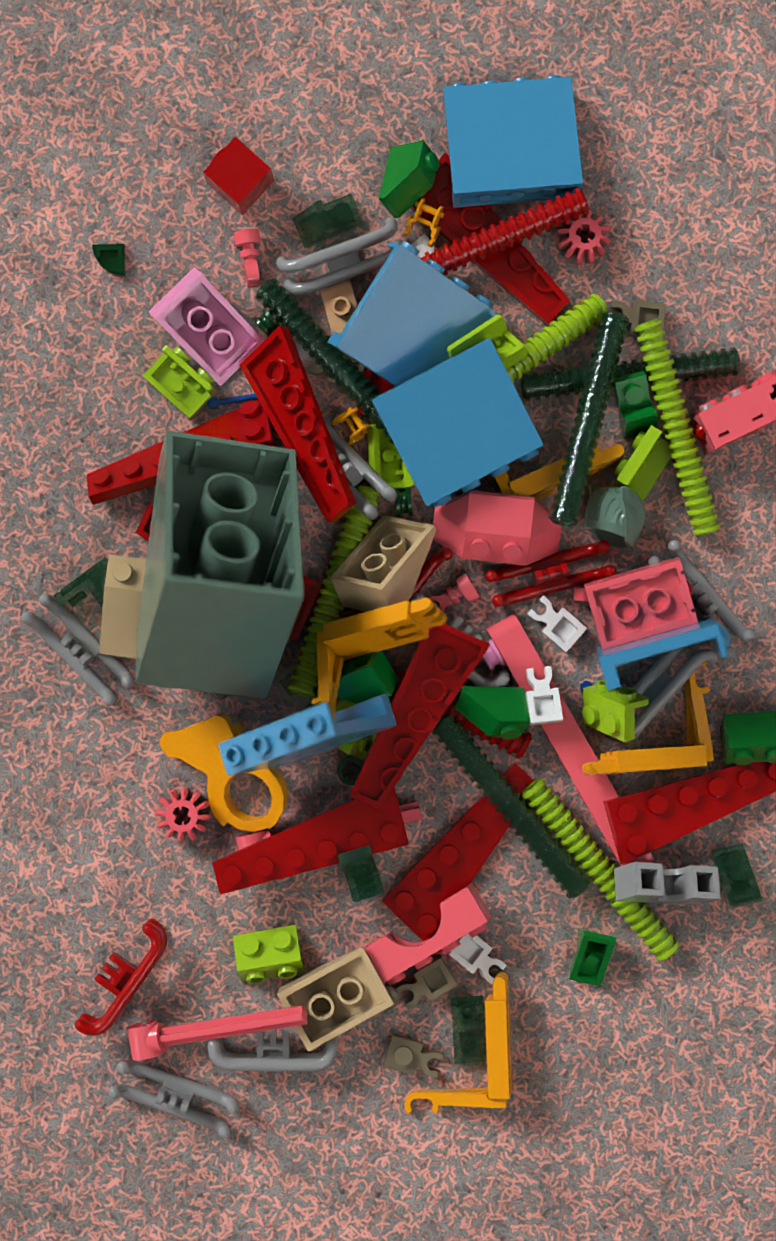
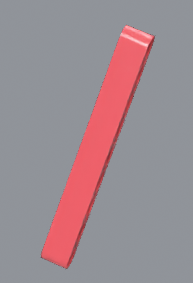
[486,613,655,866]

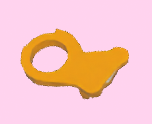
[159,713,289,832]

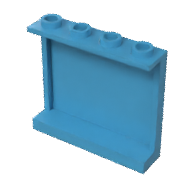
[443,75,583,208]
[327,241,498,387]
[371,338,544,508]
[596,616,731,690]
[218,694,397,776]

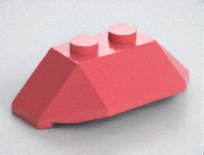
[433,490,562,566]

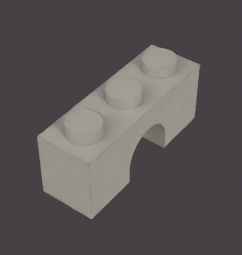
[614,862,721,905]

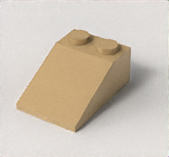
[330,515,436,612]
[99,554,146,659]
[277,946,394,1052]

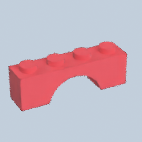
[364,883,492,986]

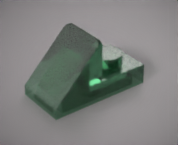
[292,194,363,248]
[53,557,109,608]
[711,843,762,909]
[338,845,384,902]

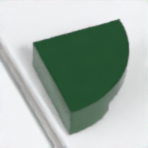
[92,244,126,277]

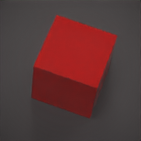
[203,136,274,215]

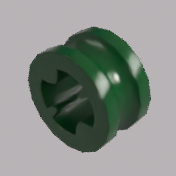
[253,308,280,337]
[395,487,413,518]
[337,756,364,785]

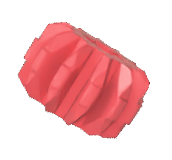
[556,209,611,265]
[156,787,211,842]

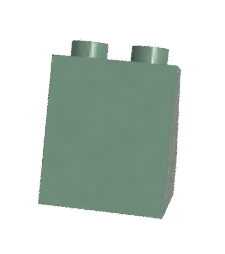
[136,430,303,699]

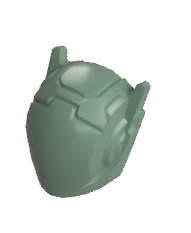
[584,484,645,552]

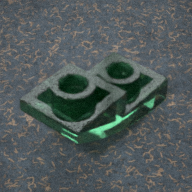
[451,995,487,1064]

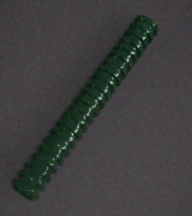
[255,278,398,451]
[549,311,629,527]
[521,347,740,401]
[431,714,591,899]

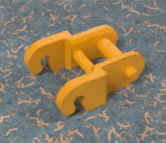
[403,198,444,247]
[331,407,370,446]

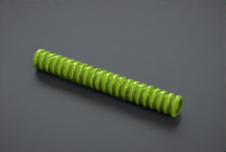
[506,293,609,383]
[634,319,721,536]
[287,484,381,698]
[521,778,680,961]

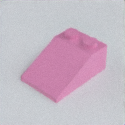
[149,267,264,386]

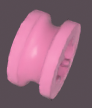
[482,640,505,672]

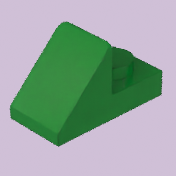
[612,371,658,439]
[569,930,616,986]

